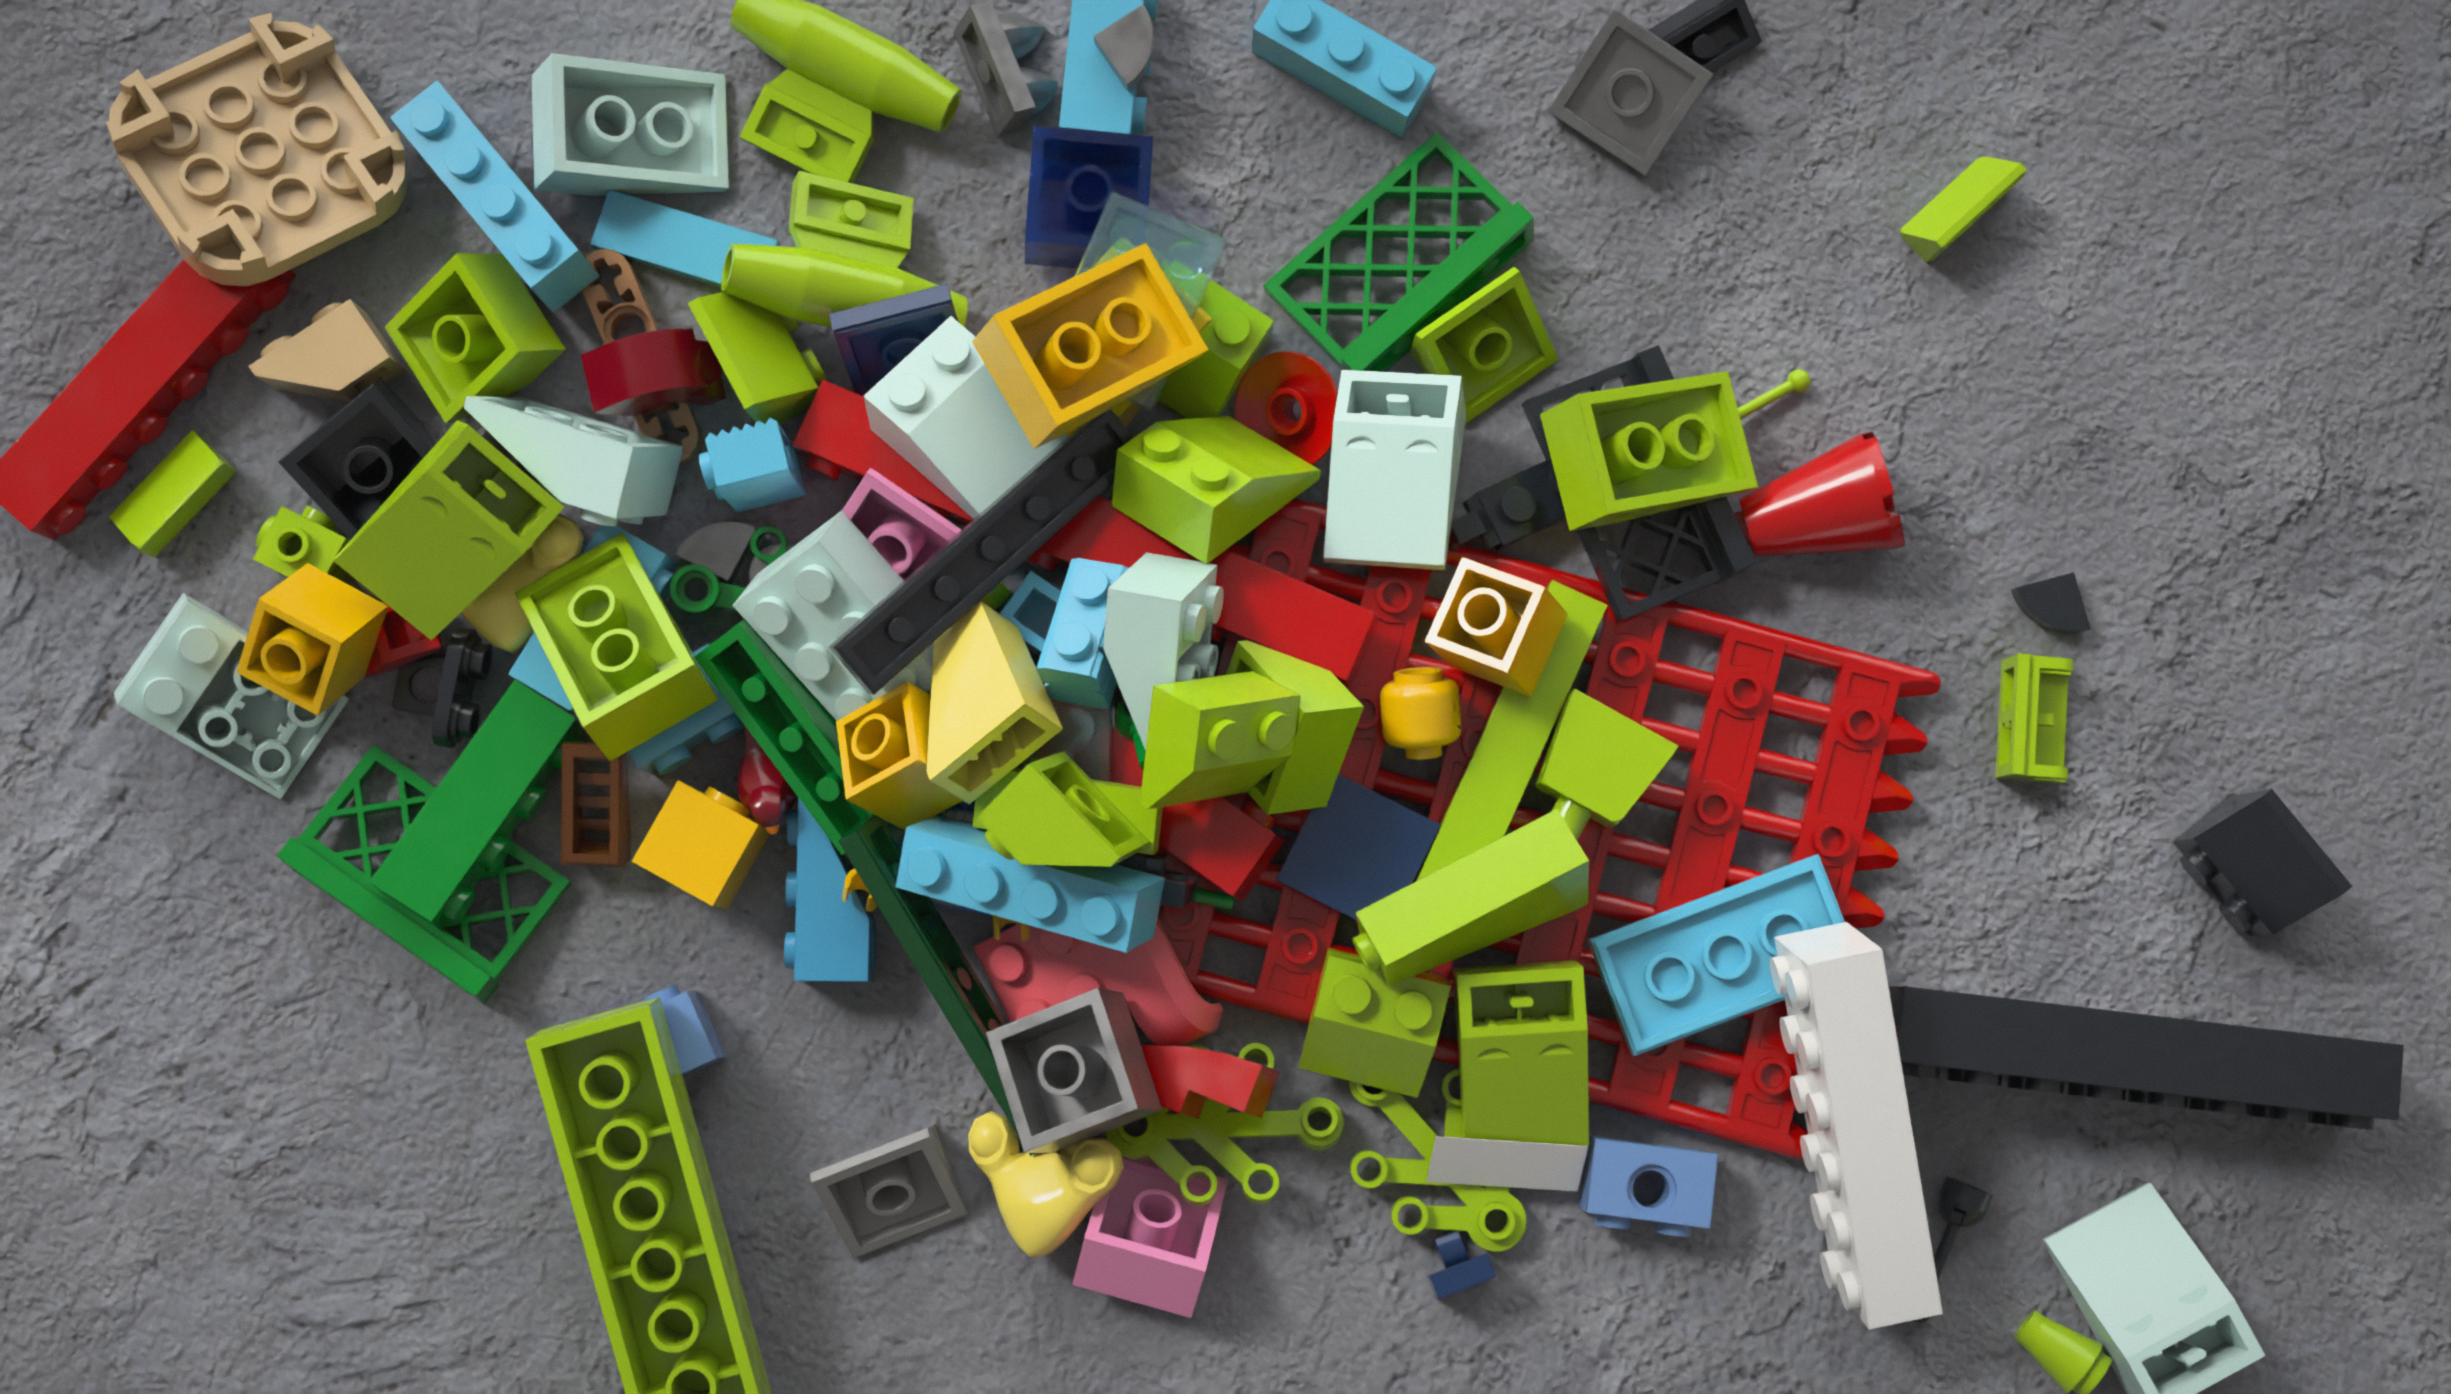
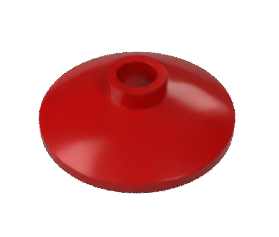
[1234,351,1338,465]

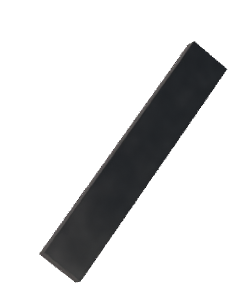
[829,409,1134,695]

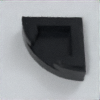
[2011,572,2091,634]

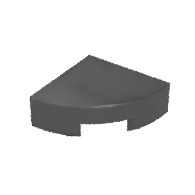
[1094,4,1153,91]
[675,522,757,584]

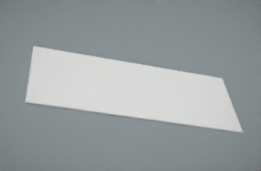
[1426,1136,1588,1192]

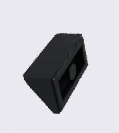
[1648,0,1762,72]

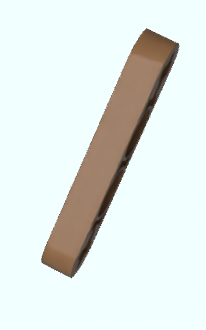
[582,249,704,468]

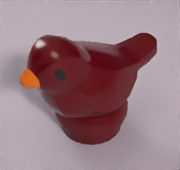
[737,727,797,835]

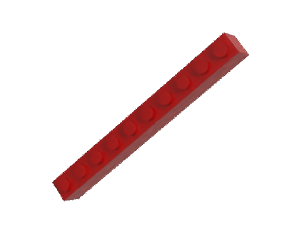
[792,380,1378,689]

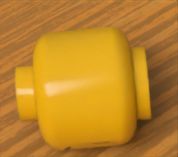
[1380,667,1462,759]

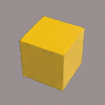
[1425,557,1568,697]
[236,563,388,716]
[836,681,963,830]
[631,780,770,909]

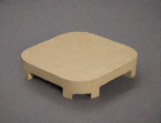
[106,12,408,286]

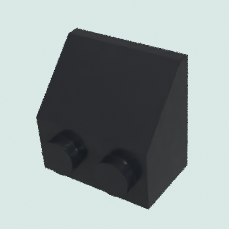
[278,376,436,540]
[2173,789,2353,936]

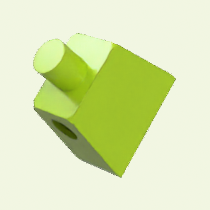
[1535,689,1678,841]

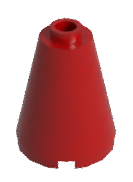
[1734,431,1905,557]

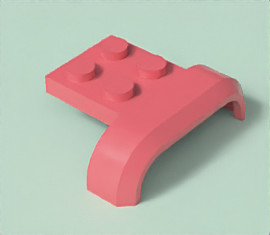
[974,917,1223,1046]

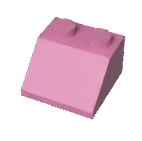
[842,468,961,580]
[1072,1157,1228,1318]

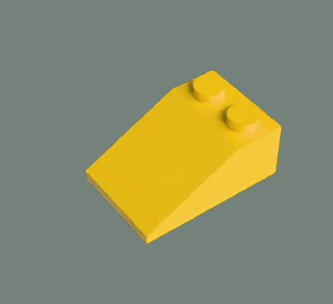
[972,243,1209,449]

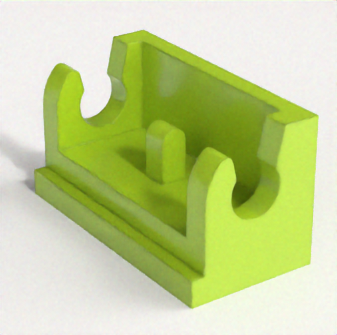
[1995,653,2074,784]

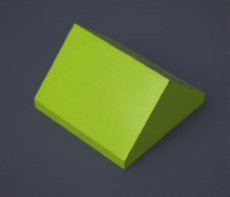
[1409,267,1559,424]

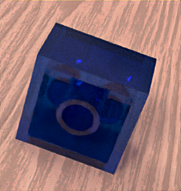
[1024,126,1153,269]

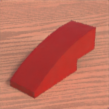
[1141,1045,1280,1119]

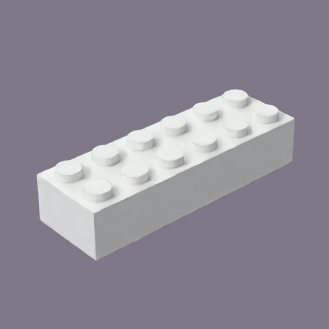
[1769,922,1943,1330]

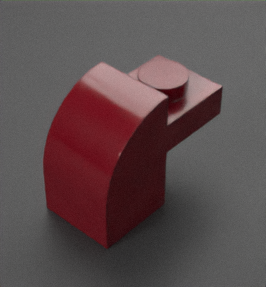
[581,328,726,417]

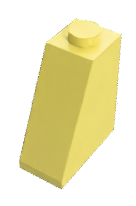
[926,601,1063,805]

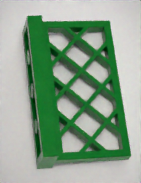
[1263,132,1534,372]
[276,744,571,1005]

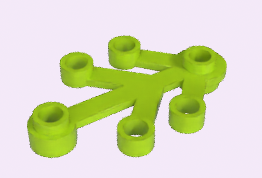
[1106,1043,1344,1207]
[1348,1068,1526,1252]

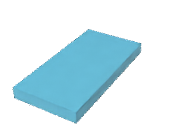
[1587,854,1845,1056]

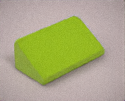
[1899,157,2027,263]
[108,430,238,558]

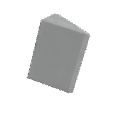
[810,1124,968,1258]

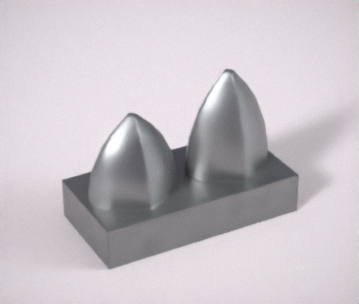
[954,0,1058,137]

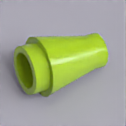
[2013,1309,2112,1394]

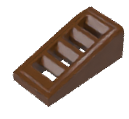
[561,742,631,867]

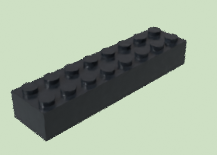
[1889,986,2404,1130]

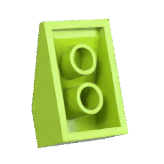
[1540,371,1758,531]
[1112,415,1321,564]
[514,532,718,761]

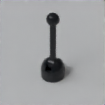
[1912,1176,1993,1323]

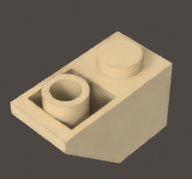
[249,299,406,402]

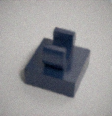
[1427,1231,1496,1299]

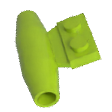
[730,0,962,183]
[721,171,968,328]

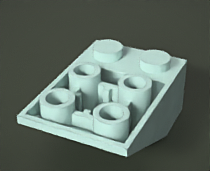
[1324,370,1466,570]
[1103,552,1224,750]
[114,593,349,799]
[2042,1182,2265,1394]

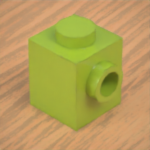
[253,505,350,583]

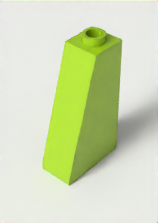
[1352,809,1589,986]

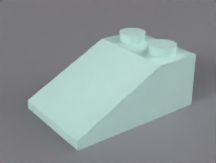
[532,53,729,196]
[863,316,1068,519]
[464,396,684,526]

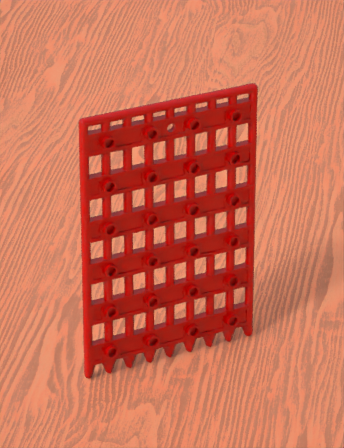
[1153,498,1941,1161]

